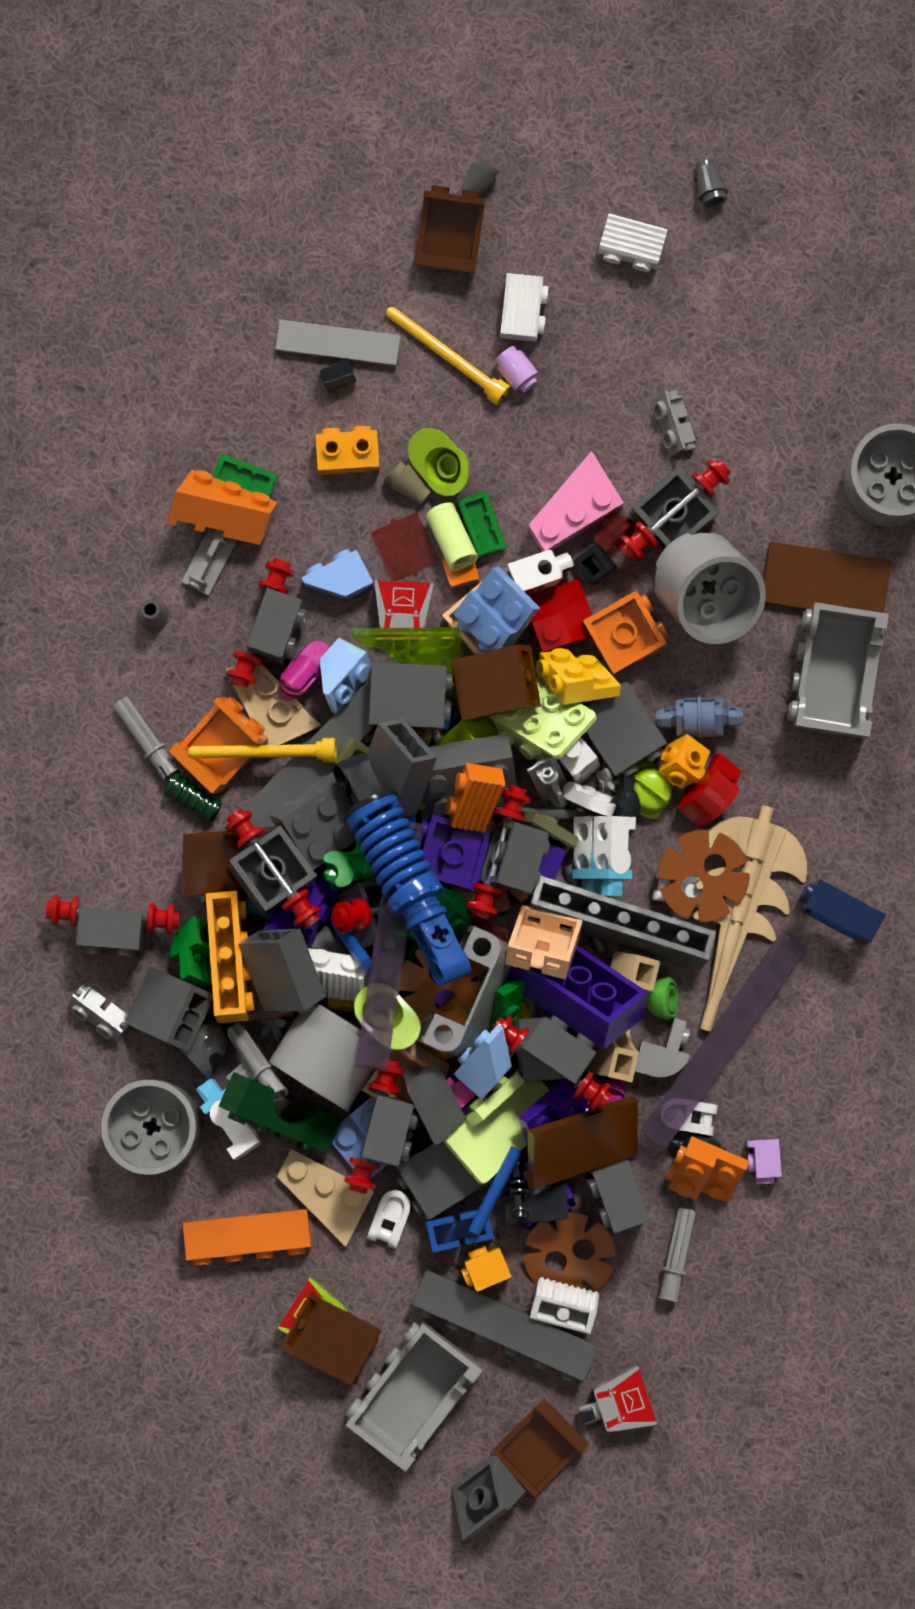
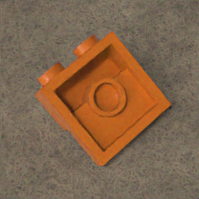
[583,590,669,675]
[665,1136,749,1203]

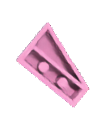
[528,451,624,552]

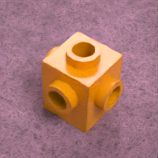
[658,734,710,789]

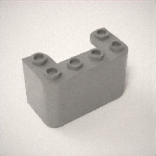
[787,602,889,739]
[345,1321,483,1472]

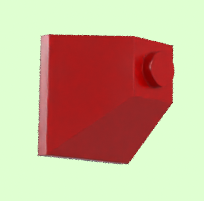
[529,578,592,653]

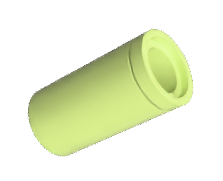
[426,503,478,571]

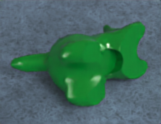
[322,842,377,890]

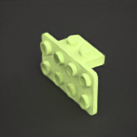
[488,677,597,761]
[443,1069,549,1184]

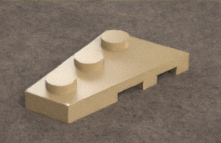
[225,664,321,745]
[277,1149,374,1247]

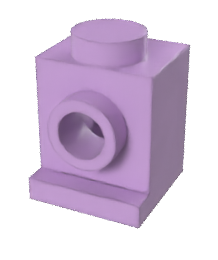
[746,1139,782,1184]

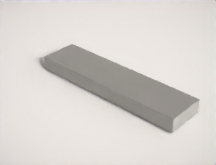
[275,319,400,367]

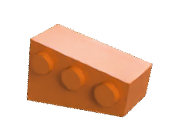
[166,469,278,545]

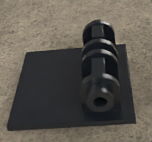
[504,1157,569,1225]

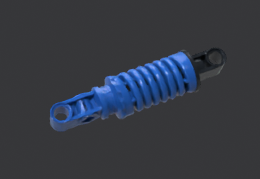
[333,753,471,986]

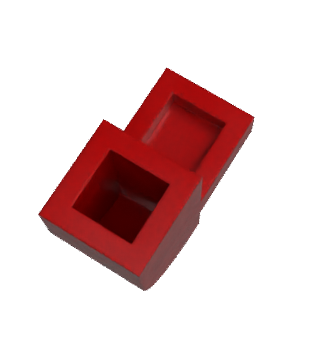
[677,753,742,828]

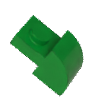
[170,916,212,989]

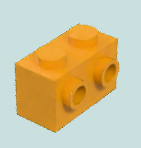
[316,426,380,475]
[461,1245,511,1292]

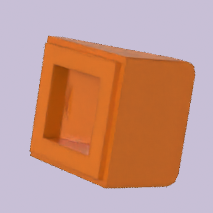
[442,559,480,590]

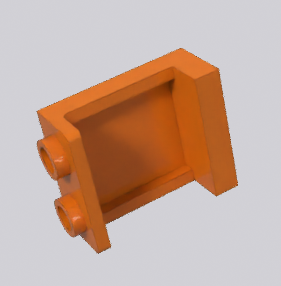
[169,697,269,794]

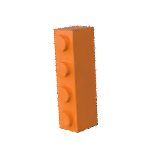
[182,1209,312,1266]

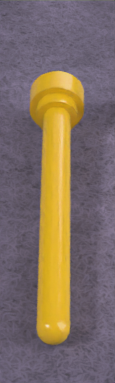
[386,307,511,406]
[188,738,337,763]

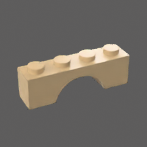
[586,951,660,1083]

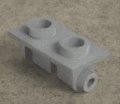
[652,390,697,457]
[182,528,237,596]
[527,756,569,808]
[68,985,130,1042]

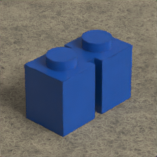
[426,1209,494,1253]

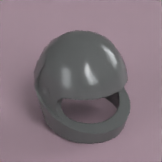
[173,1018,228,1080]

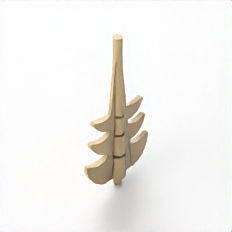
[692,805,807,1032]

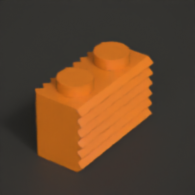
[445,763,505,833]

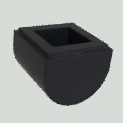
[319,359,357,394]
[574,542,617,586]

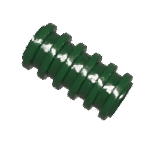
[163,773,222,823]

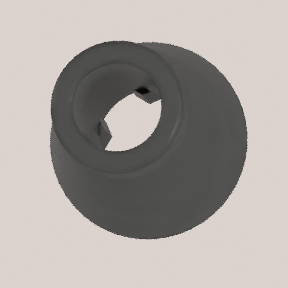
[457,157,499,195]
[695,159,728,207]
[138,599,169,629]

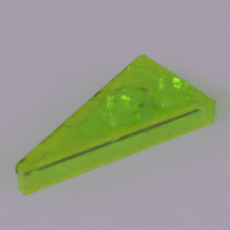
[352,627,461,684]

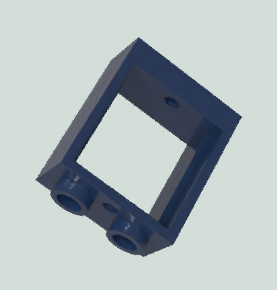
[798,879,886,944]

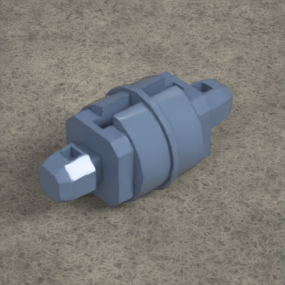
[656,696,744,739]

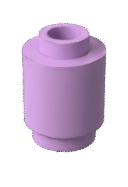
[495,346,539,393]

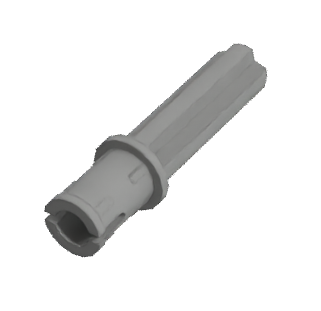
[114,697,180,781]
[227,1023,289,1102]
[658,1208,696,1302]

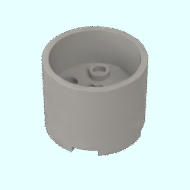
[844,424,915,527]
[654,532,766,644]
[269,1003,387,1111]
[101,1080,201,1175]

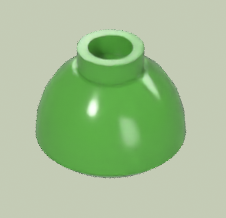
[645,977,679,1020]

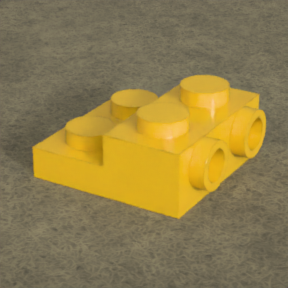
[536,648,621,705]

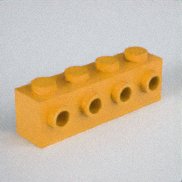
[206,891,254,1023]

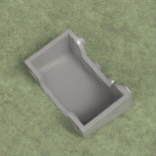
[417,926,510,1058]

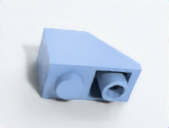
[301,549,374,600]
[320,638,372,714]
[454,1024,512,1099]

